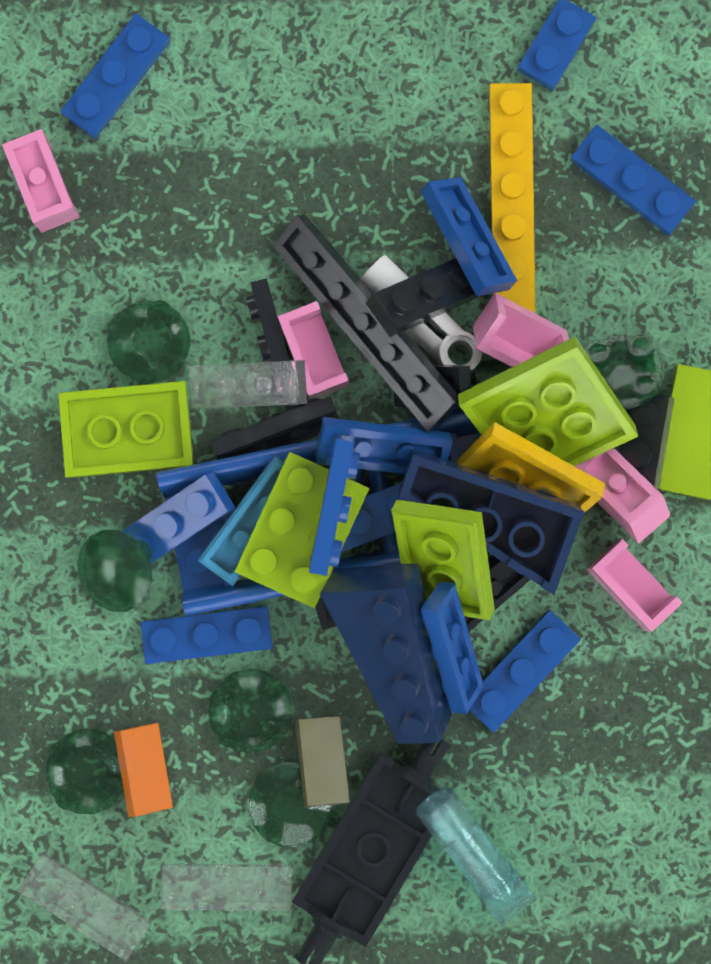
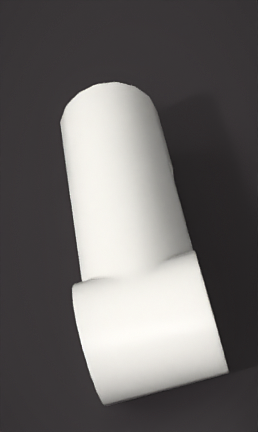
[361,255,482,374]

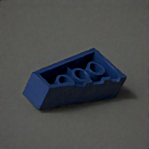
[399,449,584,595]
[320,563,452,744]

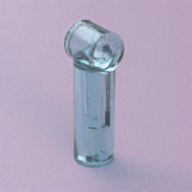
[417,787,536,926]

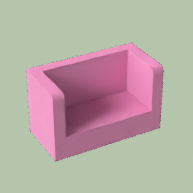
[2,129,80,233]
[473,293,569,367]
[277,301,349,399]
[575,448,670,544]
[586,539,683,632]

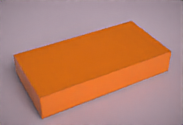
[114,723,173,817]

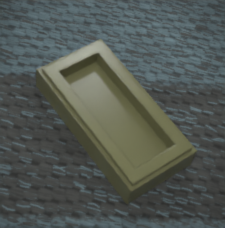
[295,716,349,808]

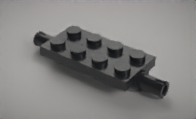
[292,739,455,964]

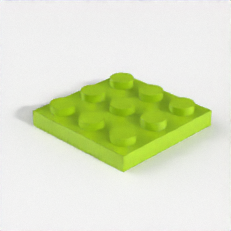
[458,336,638,466]

